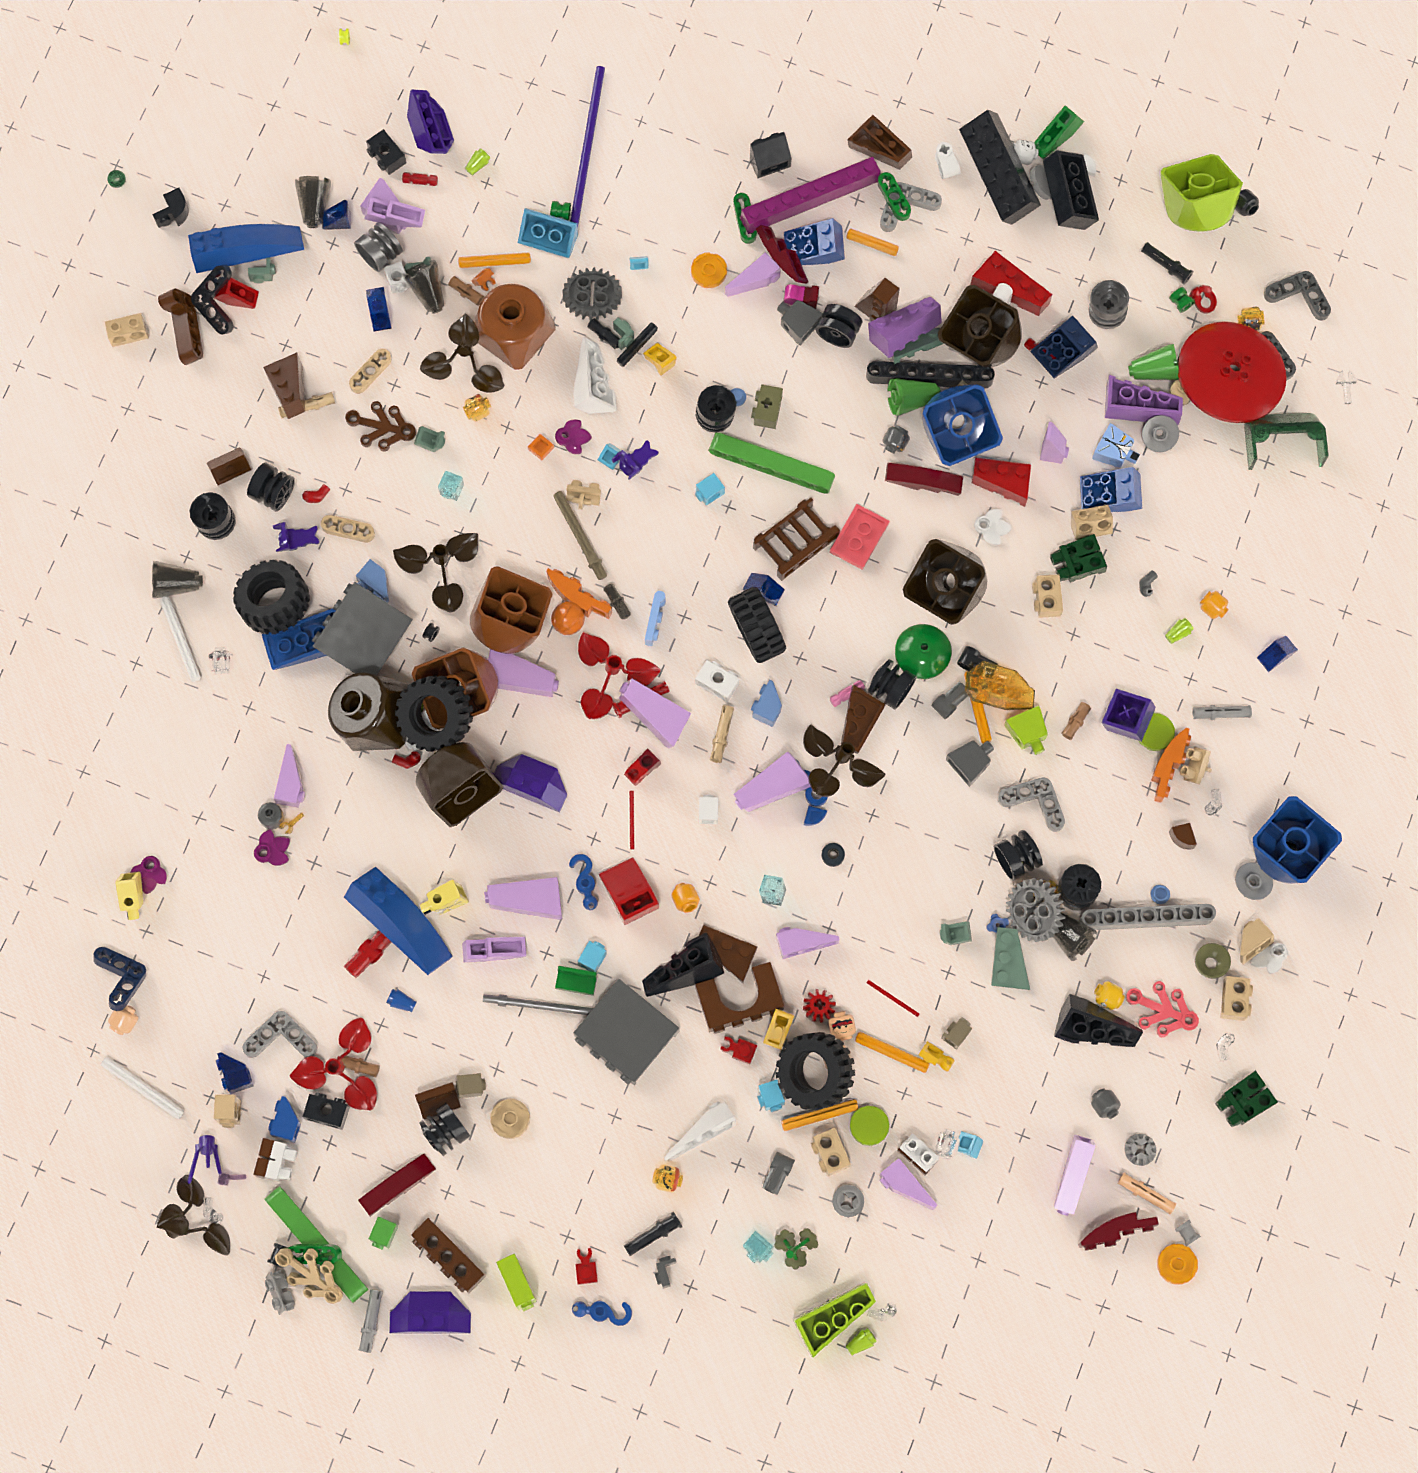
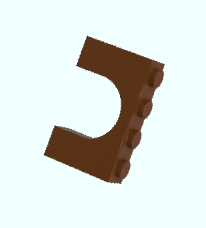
[695,962,785,1034]

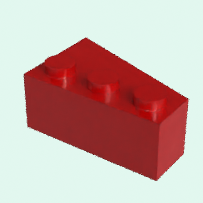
[971,458,1031,507]

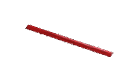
[629,790,634,850]
[866,979,920,1017]

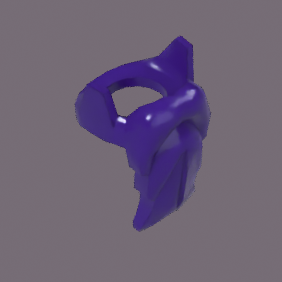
[611,440,659,480]
[273,522,320,552]

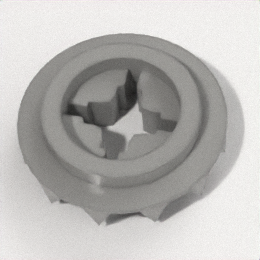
[1124,1134,1156,1166]
[832,1185,864,1218]

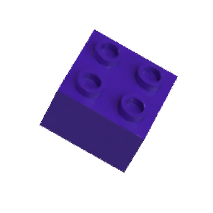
[1102,689,1156,742]

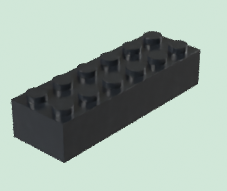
[959,109,1041,225]

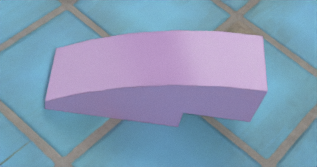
[364,197,425,228]
[462,937,526,963]

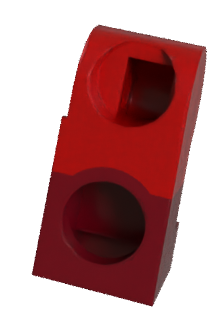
[624,748,662,786]

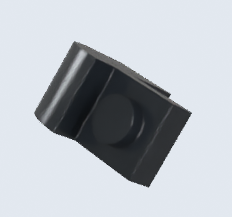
[152,187,189,228]

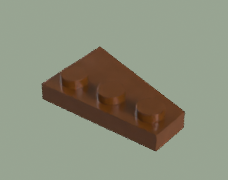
[841,685,886,754]
[699,925,758,983]

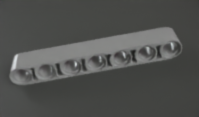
[1079,904,1216,931]

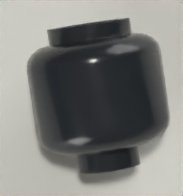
[1235,189,1259,216]

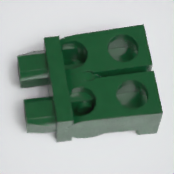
[1050,534,1107,583]
[1215,1070,1278,1127]

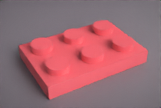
[830,504,890,570]

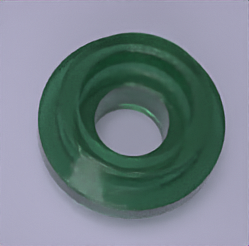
[107,170,126,188]

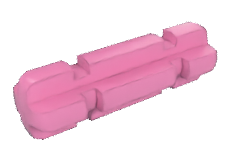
[830,680,865,707]

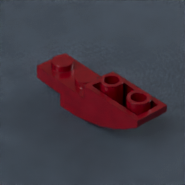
[1078,1212,1159,1251]

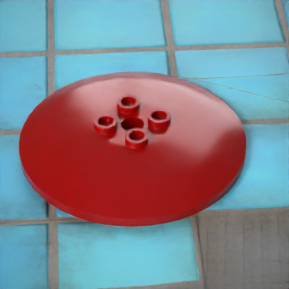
[1177,322,1286,423]

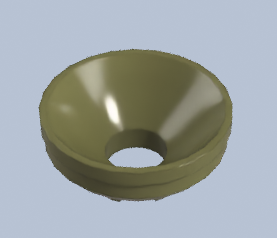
[1195,943,1231,979]

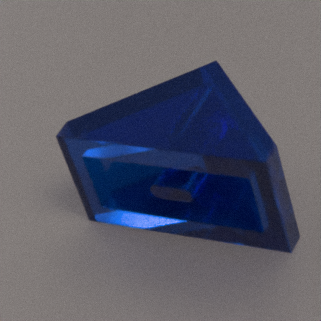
[322,200,351,230]
[743,573,785,606]
[1257,636,1298,673]

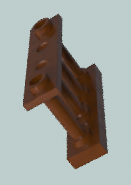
[753,497,840,581]

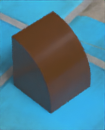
[1169,823,1197,850]

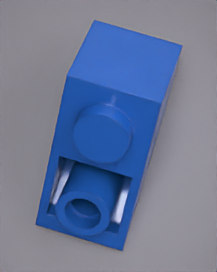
[268,1096,301,1143]

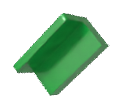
[555,966,597,996]

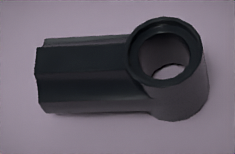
[957,646,998,679]

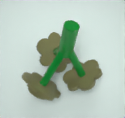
[774,1228,819,1270]

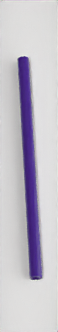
[570,66,605,227]

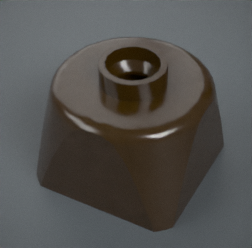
[938,284,1022,367]
[902,539,988,625]
[328,672,408,751]
[415,742,504,827]

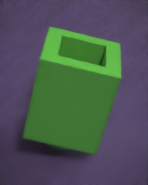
[368,1217,398,1250]

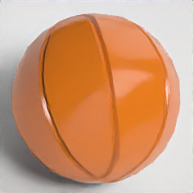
[551,602,585,635]

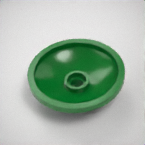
[895,624,952,679]

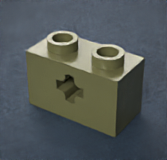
[751,384,783,429]

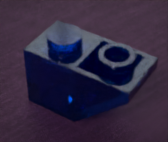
[366,287,392,332]
[216,1052,254,1094]

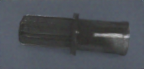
[603,583,631,620]

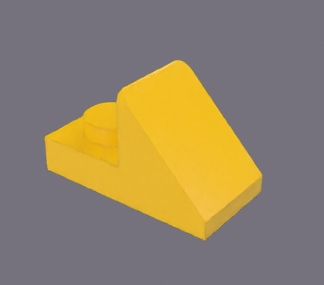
[643,343,677,375]
[763,1009,794,1050]

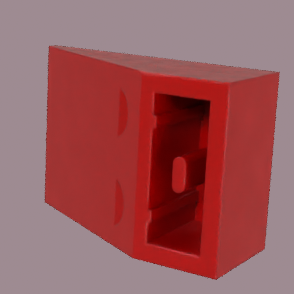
[598,857,659,926]

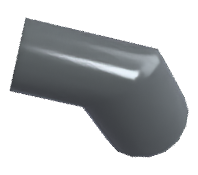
[1139,570,1158,597]

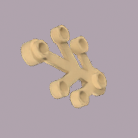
[275,1248,343,1304]

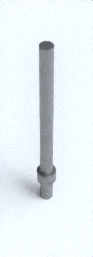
[483,994,593,1015]

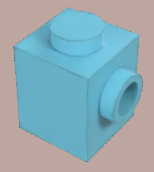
[757,1080,785,1112]

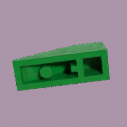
[1034,105,1085,159]

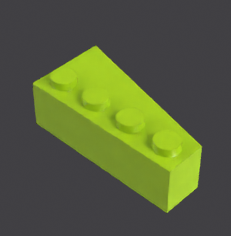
[793,1283,876,1358]

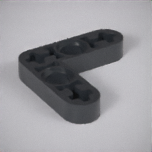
[191,265,233,335]

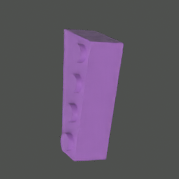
[868,297,942,358]
[1105,375,1183,425]

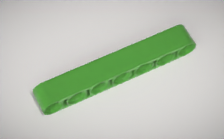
[708,433,835,494]
[264,1186,369,1303]

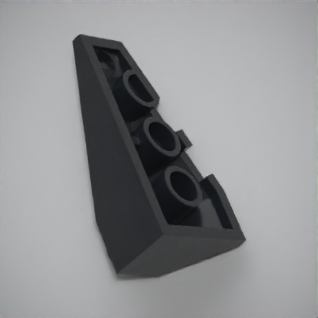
[642,932,724,997]
[1054,994,1143,1047]

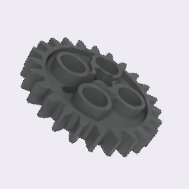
[562,267,622,321]

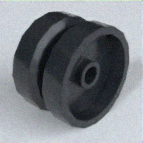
[815,304,863,348]

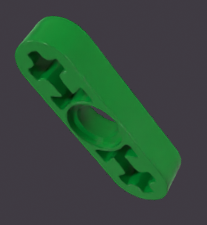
[878,172,911,221]
[733,193,757,244]
[288,1244,342,1264]

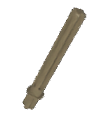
[553,491,607,580]

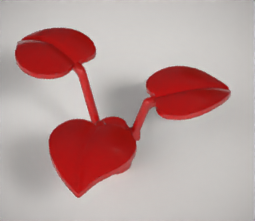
[578,632,661,719]
[289,1017,377,1111]

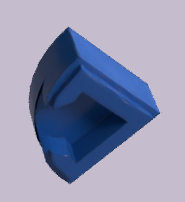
[804,806,827,826]

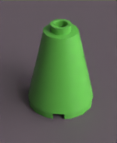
[1128,344,1179,380]
[887,379,941,416]

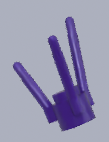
[187,1135,222,1184]

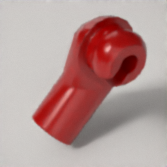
[302,484,330,503]
[392,751,421,769]

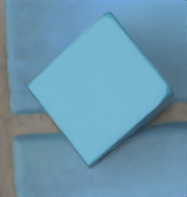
[629,256,648,270]
[597,443,621,470]
[954,1131,983,1159]

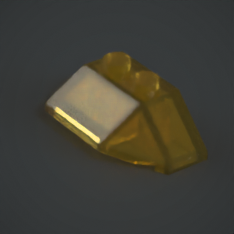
[965,661,1035,710]

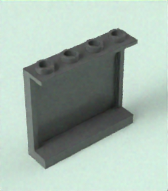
[312,581,413,675]
[573,979,680,1086]

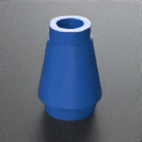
[386,989,416,1012]

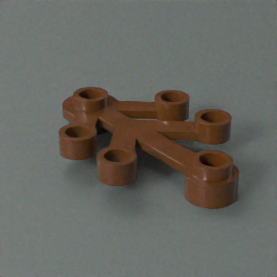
[345,401,416,452]

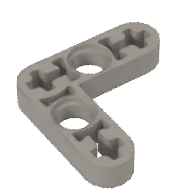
[880,182,942,232]
[998,777,1065,832]
[242,1011,317,1058]

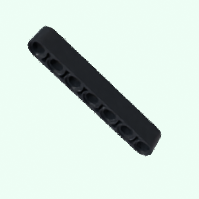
[866,361,995,389]

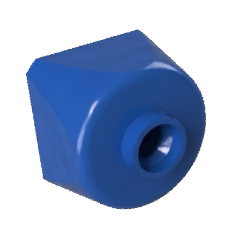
[922,385,1003,466]
[1253,796,1342,884]

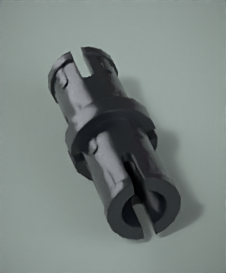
[587,318,620,349]

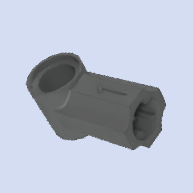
[931,681,971,719]
[762,1152,795,1195]

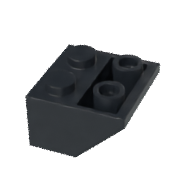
[750,132,792,179]

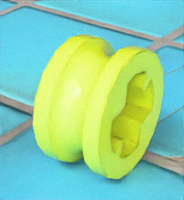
[339,28,350,45]

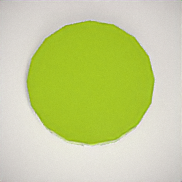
[1139,713,1175,751]
[850,1106,890,1146]

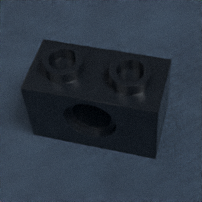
[366,129,406,175]
[302,1092,350,1130]

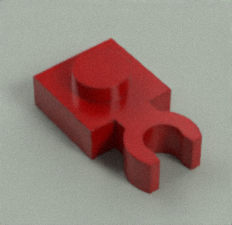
[720,1037,757,1065]
[575,1248,598,1285]

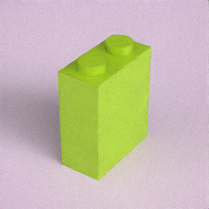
[496,1253,537,1312]

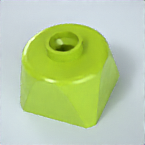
[1160,154,1243,232]

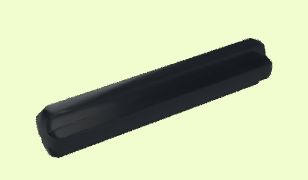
[617,322,658,367]

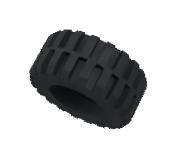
[233,560,310,634]
[728,587,787,663]
[395,675,473,752]
[776,1032,855,1110]

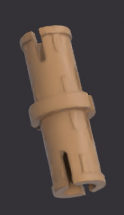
[448,276,484,306]
[1061,702,1092,740]
[341,1056,380,1078]

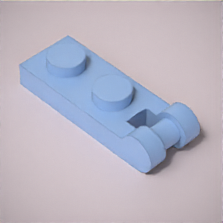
[645,591,666,646]

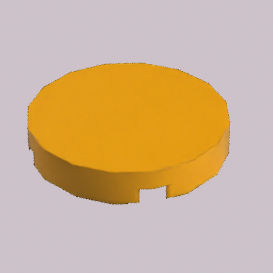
[691,253,727,288]
[1157,1244,1198,1285]

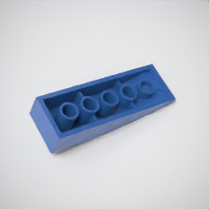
[188,224,304,274]
[262,609,336,670]
[344,867,452,975]

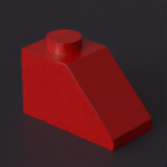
[214,278,259,309]

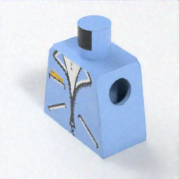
[1092,423,1140,468]

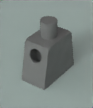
[777,300,823,346]
[946,740,994,787]

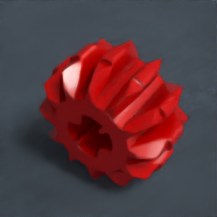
[803,989,836,1023]

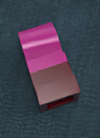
[784,284,819,309]

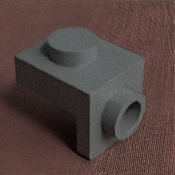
[654,1256,676,1289]

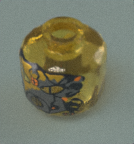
[1237,306,1265,330]

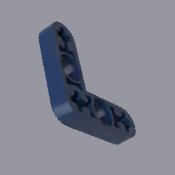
[93,947,146,1011]

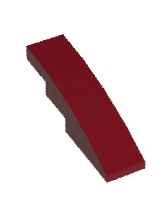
[756,225,809,284]
[885,463,963,496]
[358,1153,436,1217]

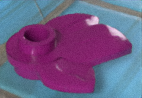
[555,419,592,454]
[254,829,290,866]
[130,856,167,894]

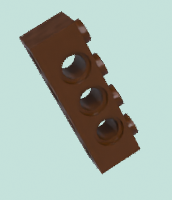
[411,1218,486,1293]

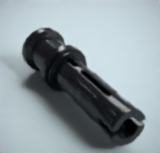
[1141,242,1194,284]
[623,1211,683,1256]

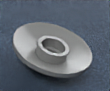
[1142,415,1179,452]
[1235,862,1273,900]

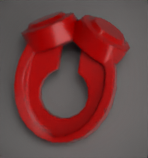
[1189,285,1217,314]

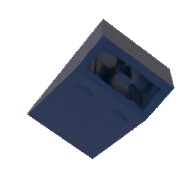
[1030,315,1098,379]

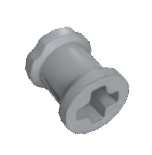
[1175,1220,1201,1246]

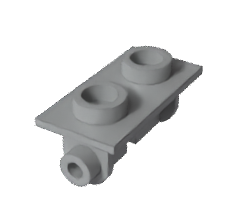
[265,1270,295,1315]

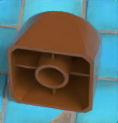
[474,284,556,370]
[470,566,553,654]
[412,647,498,730]

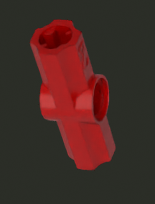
[344,931,392,978]

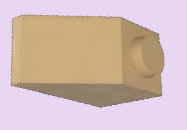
[1240,918,1274,965]

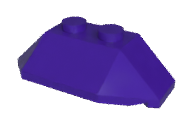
[407,89,454,154]
[494,754,567,813]
[389,1291,471,1334]

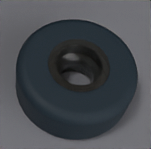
[821,843,845,867]

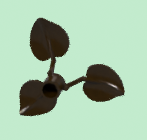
[420,313,505,393]
[393,533,478,613]
[803,724,886,797]
[156,1175,230,1256]

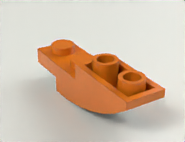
[546,568,612,619]
[1151,728,1191,803]

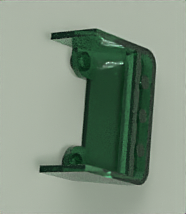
[1244,413,1329,470]

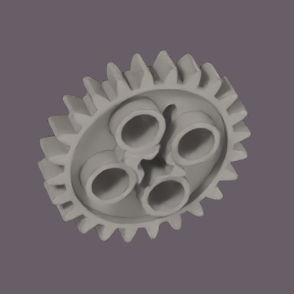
[1006,878,1065,942]

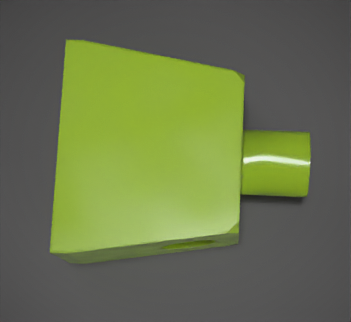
[1004,706,1048,755]

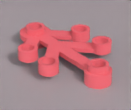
[1126,981,1199,1037]

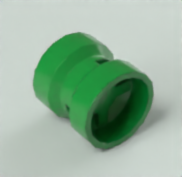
[550,201,571,221]
[1169,287,1195,313]

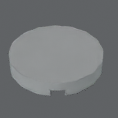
[1030,164,1052,200]

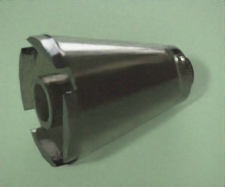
[295,176,331,228]
[402,260,445,314]
[152,561,203,599]
[1047,911,1097,961]

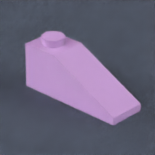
[725,252,780,297]
[1040,422,1069,464]
[274,744,305,808]
[776,927,840,959]
[879,1158,937,1210]

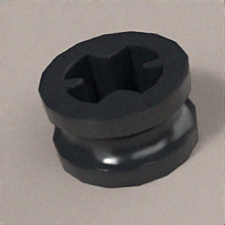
[422,623,440,642]

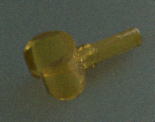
[279,812,304,834]

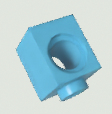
[695,473,725,506]
[578,941,607,972]

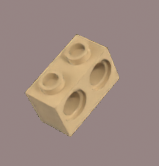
[105,313,149,347]
[1071,505,1113,540]
[1032,575,1063,618]
[1221,976,1253,1021]
[214,1095,241,1128]
[810,1128,851,1176]

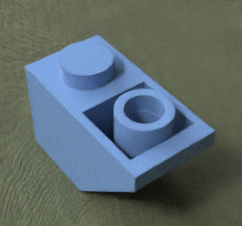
[356,559,389,603]
[751,679,782,727]

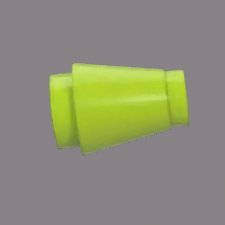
[464,148,490,176]
[1165,618,1194,644]
[846,1328,877,1356]

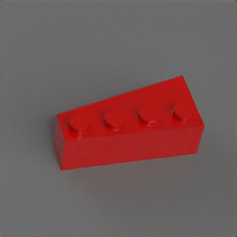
[970,251,1053,316]

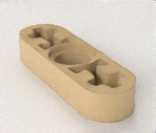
[349,349,392,394]
[321,515,375,543]

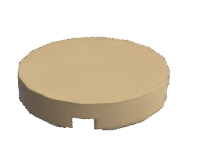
[490,1099,530,1139]

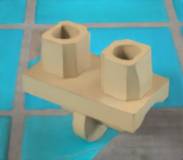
[566,480,601,510]
[1180,747,1212,785]

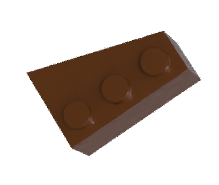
[847,115,912,170]
[854,278,900,321]
[263,352,305,419]

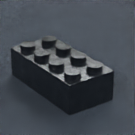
[1043,150,1099,230]

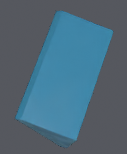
[517,208,578,258]

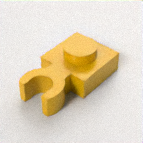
[919,1041,955,1072]

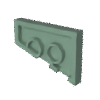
[892,328,943,364]
[991,927,1030,990]

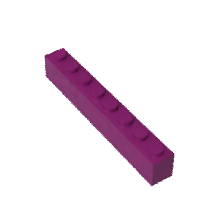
[740,157,881,234]

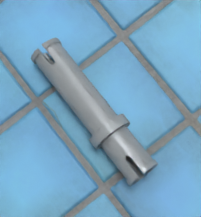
[1192,705,1252,720]
[358,1290,383,1353]

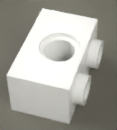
[695,660,739,703]

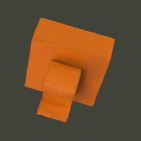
[471,268,496,291]
[528,434,554,461]

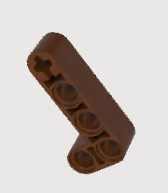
[158,288,203,366]

